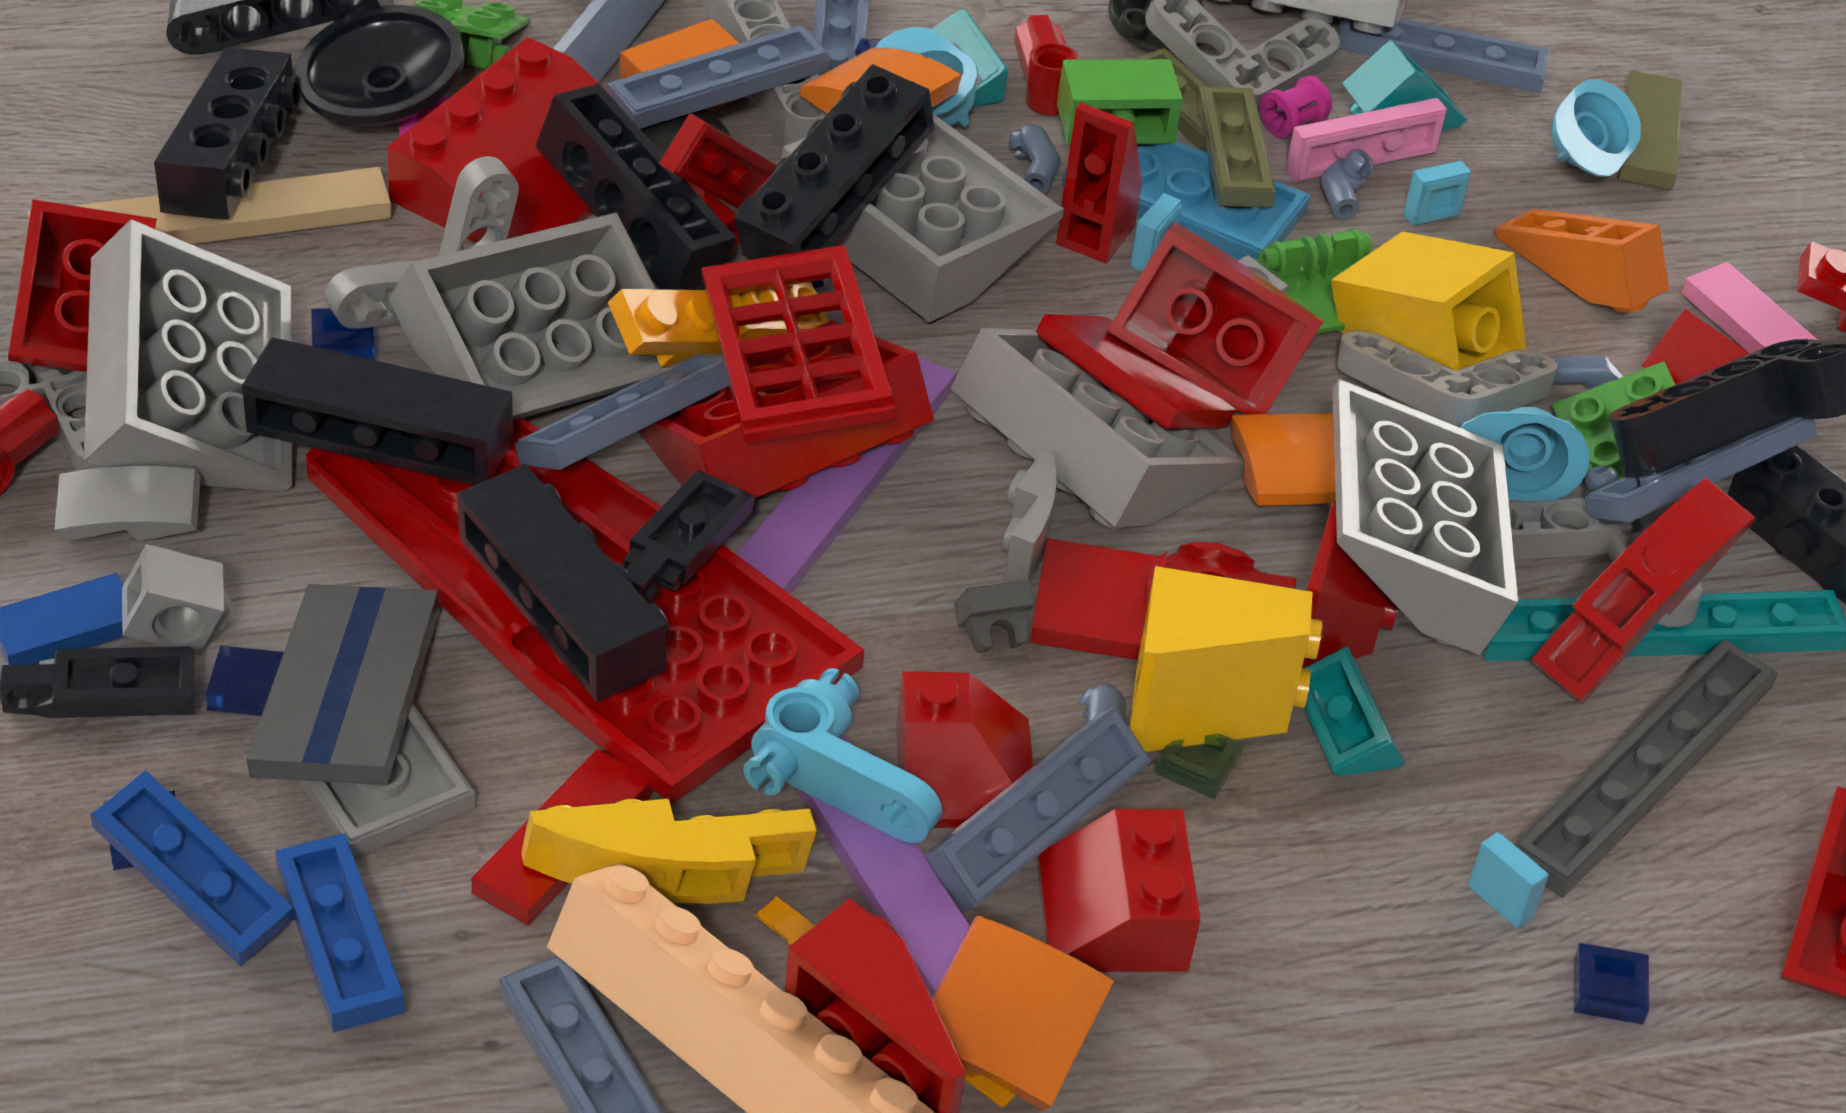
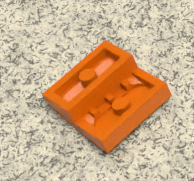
[799,48,962,113]
[1230,413,1336,506]
[932,915,1114,1111]

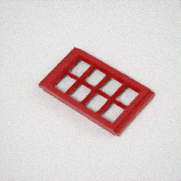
[701,245,897,444]

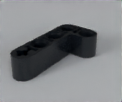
[166,0,394,55]
[1609,339,1846,477]

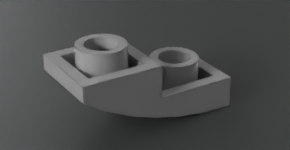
[1002,450,1057,582]
[54,466,201,542]

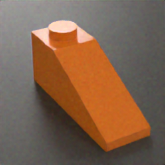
[1495,208,1669,313]

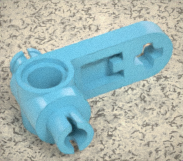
[743,668,942,843]

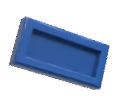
[0,573,125,665]

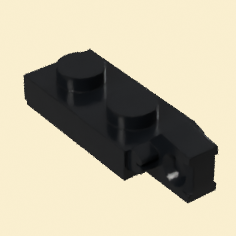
[623,470,754,604]
[0,646,196,718]

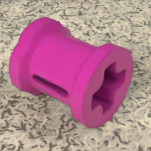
[1259,75,1332,139]

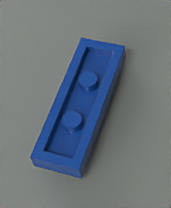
[90,770,294,966]
[275,833,405,1032]

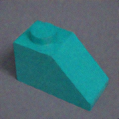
[1342,39,1468,130]

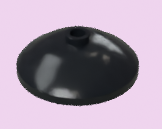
[296,5,465,126]

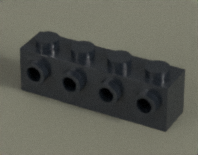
[734,64,935,260]
[242,337,513,485]
[1727,445,1846,605]
[457,464,670,703]

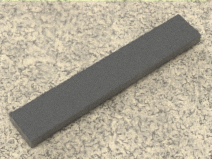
[1514,639,1778,898]

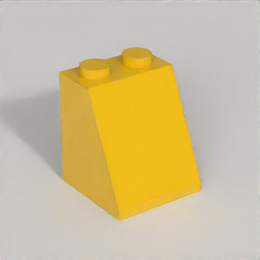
[1331,231,1527,371]
[1129,566,1322,752]

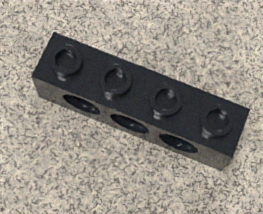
[154,47,301,220]
[536,83,736,290]

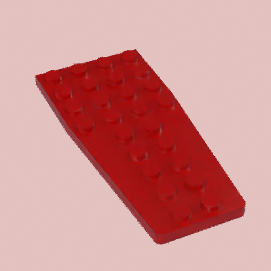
[306,418,864,805]

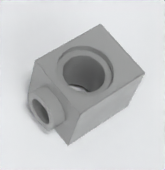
[122,544,231,654]

